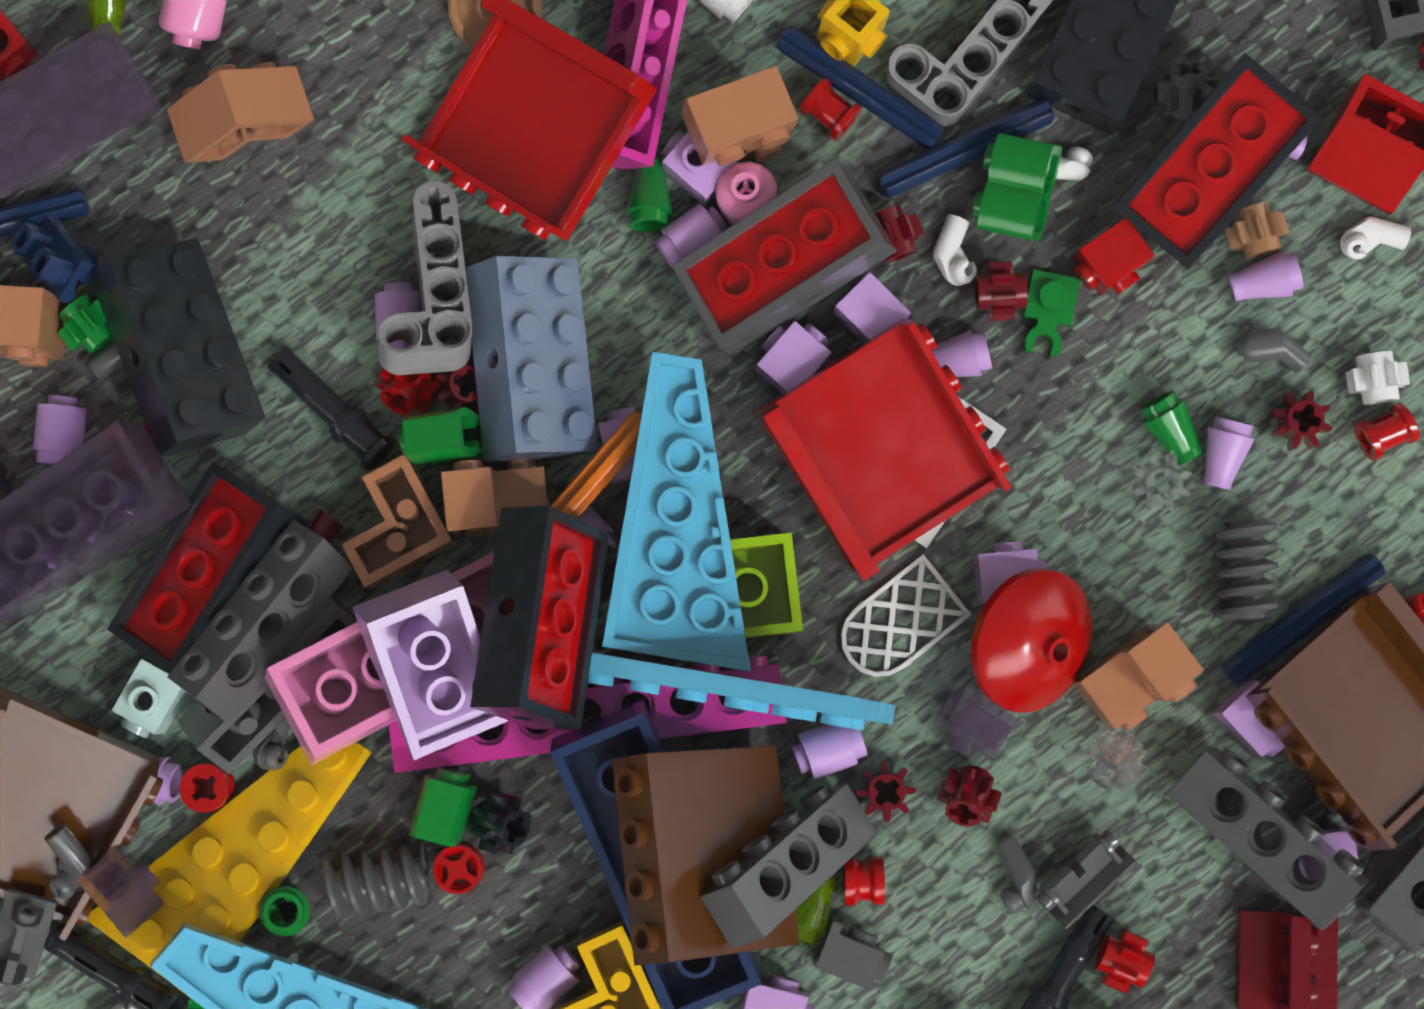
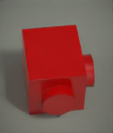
[1073,218,1155,296]

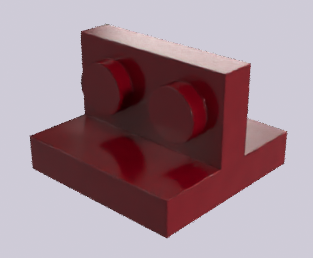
[1235,909,1338,1009]

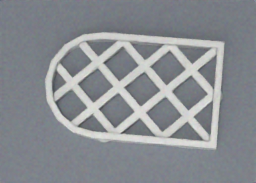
[841,554,972,677]

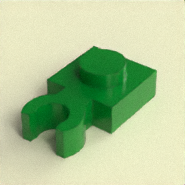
[1022,269,1080,358]

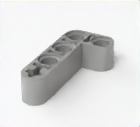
[885,0,1053,127]
[378,181,472,375]

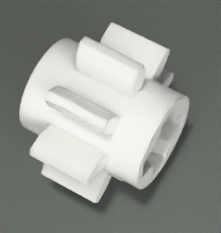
[1345,351,1410,405]

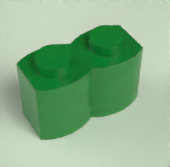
[973,133,1062,241]
[399,407,484,467]
[408,767,478,847]

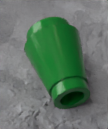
[625,158,673,233]
[1140,390,1203,465]
[260,886,310,936]

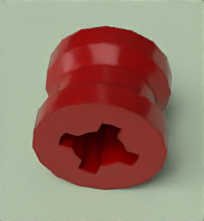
[179,763,236,813]
[433,843,485,894]
[842,856,885,906]

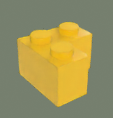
[554,920,663,1009]

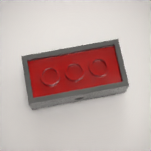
[672,159,897,355]

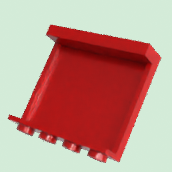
[401,0,658,241]
[755,318,1012,582]

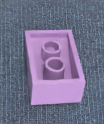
[353,570,508,760]

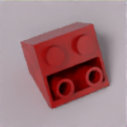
[1306,74,1424,215]

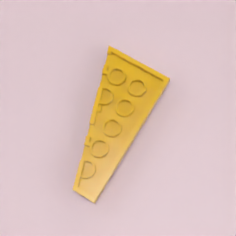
[87,742,372,997]

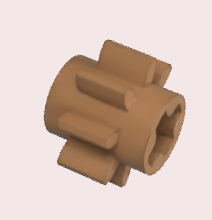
[1224,202,1290,260]

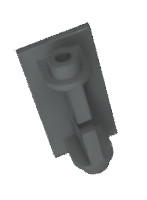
[1036,830,1138,930]
[0,889,57,993]

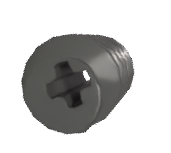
[1214,521,1280,620]
[323,842,431,918]

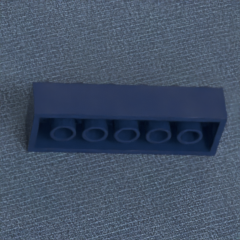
[550,701,762,1009]

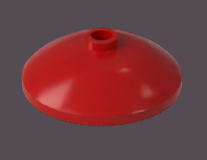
[971,568,1093,713]

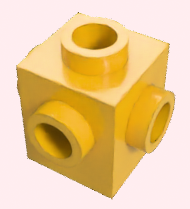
[816,0,890,67]

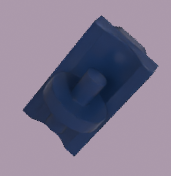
[11,216,98,304]

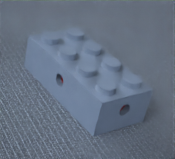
[465,256,598,461]

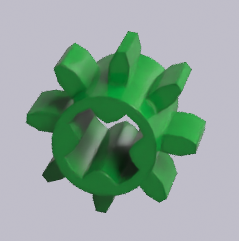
[57,294,113,354]

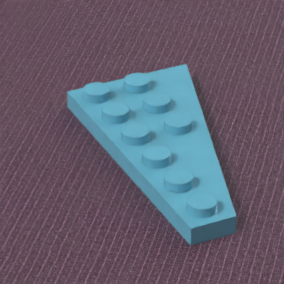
[602,352,751,672]
[588,653,896,730]
[151,922,429,1009]

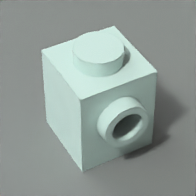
[112,659,187,738]

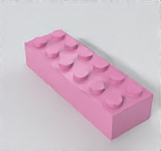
[264,552,494,766]

